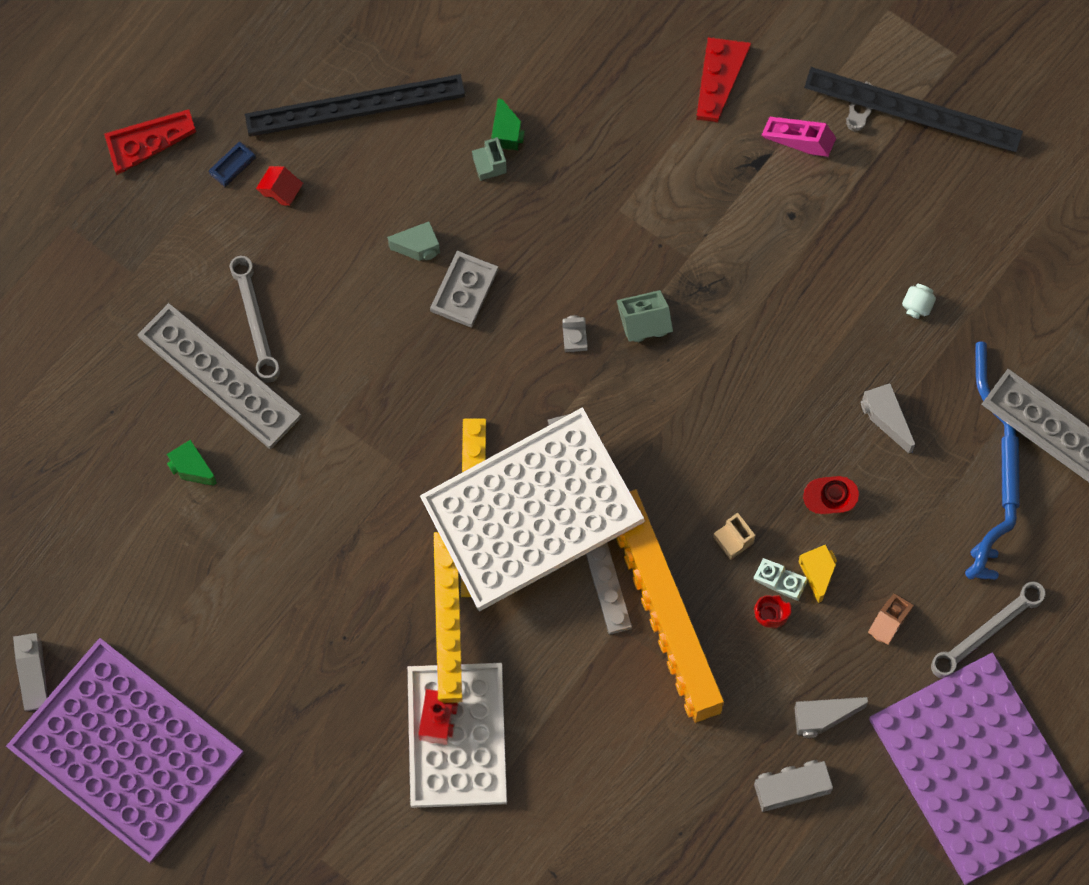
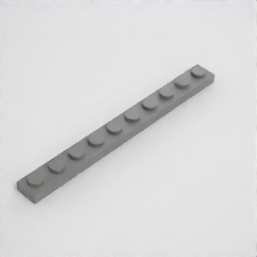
[548,414,632,635]

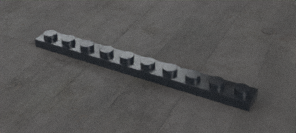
[804,67,1023,152]
[245,74,465,137]

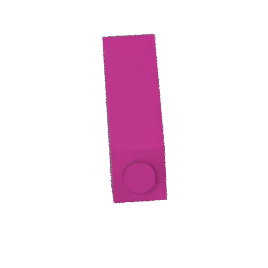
[762,117,836,156]

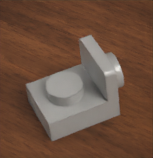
[563,315,587,352]

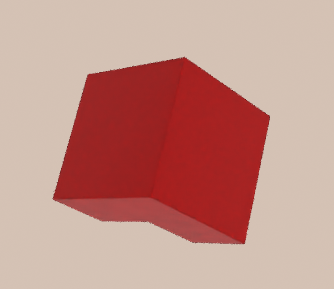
[256,166,303,206]

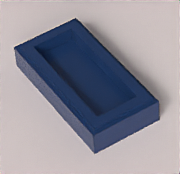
[209,141,256,187]

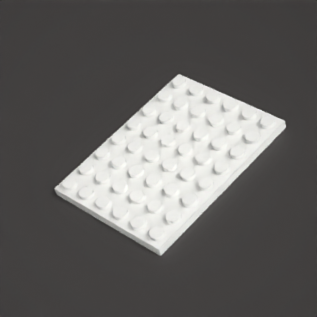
[420,407,645,611]

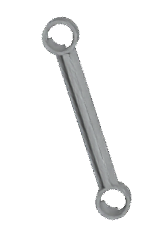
[230,256,280,383]
[931,582,1045,678]

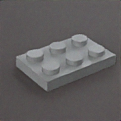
[430,251,498,328]

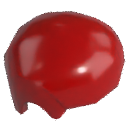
[754,595,792,629]

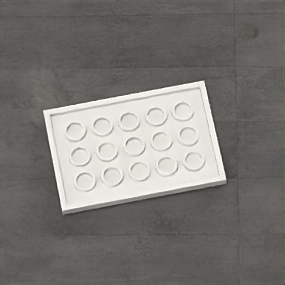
[408,663,507,808]

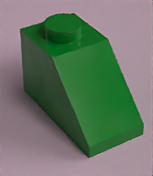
[491,98,525,151]
[167,440,217,486]

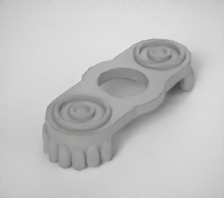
[846,82,871,131]

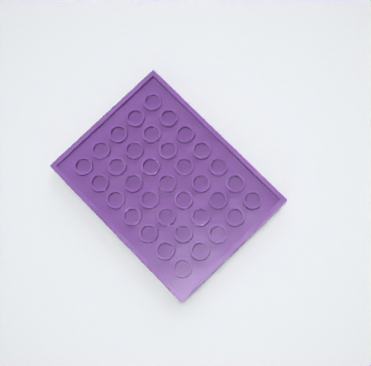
[6,638,244,864]
[869,652,1089,885]

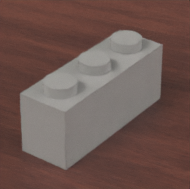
[754,760,833,812]

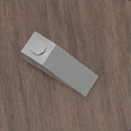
[861,383,915,453]
[13,633,48,711]
[795,697,868,738]

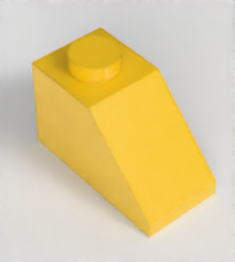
[798,545,837,603]

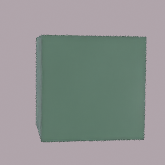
[472,137,507,181]

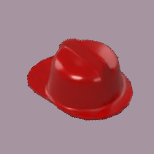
[803,476,859,514]

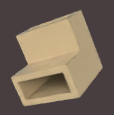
[713,513,755,560]

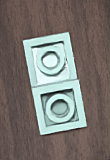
[754,558,808,601]

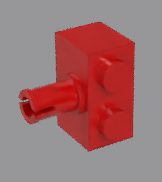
[418,689,459,745]

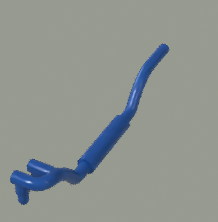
[965,342,1020,580]

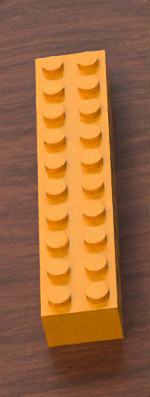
[616,489,724,723]

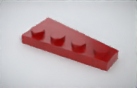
[696,37,751,122]
[104,109,196,175]

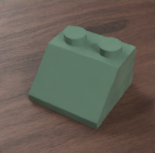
[617,290,673,342]

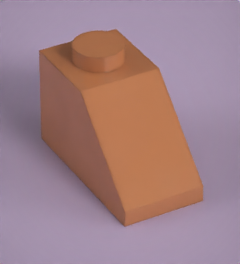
[868,594,914,644]

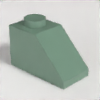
[388,222,440,261]

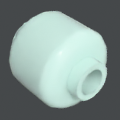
[902,284,936,319]

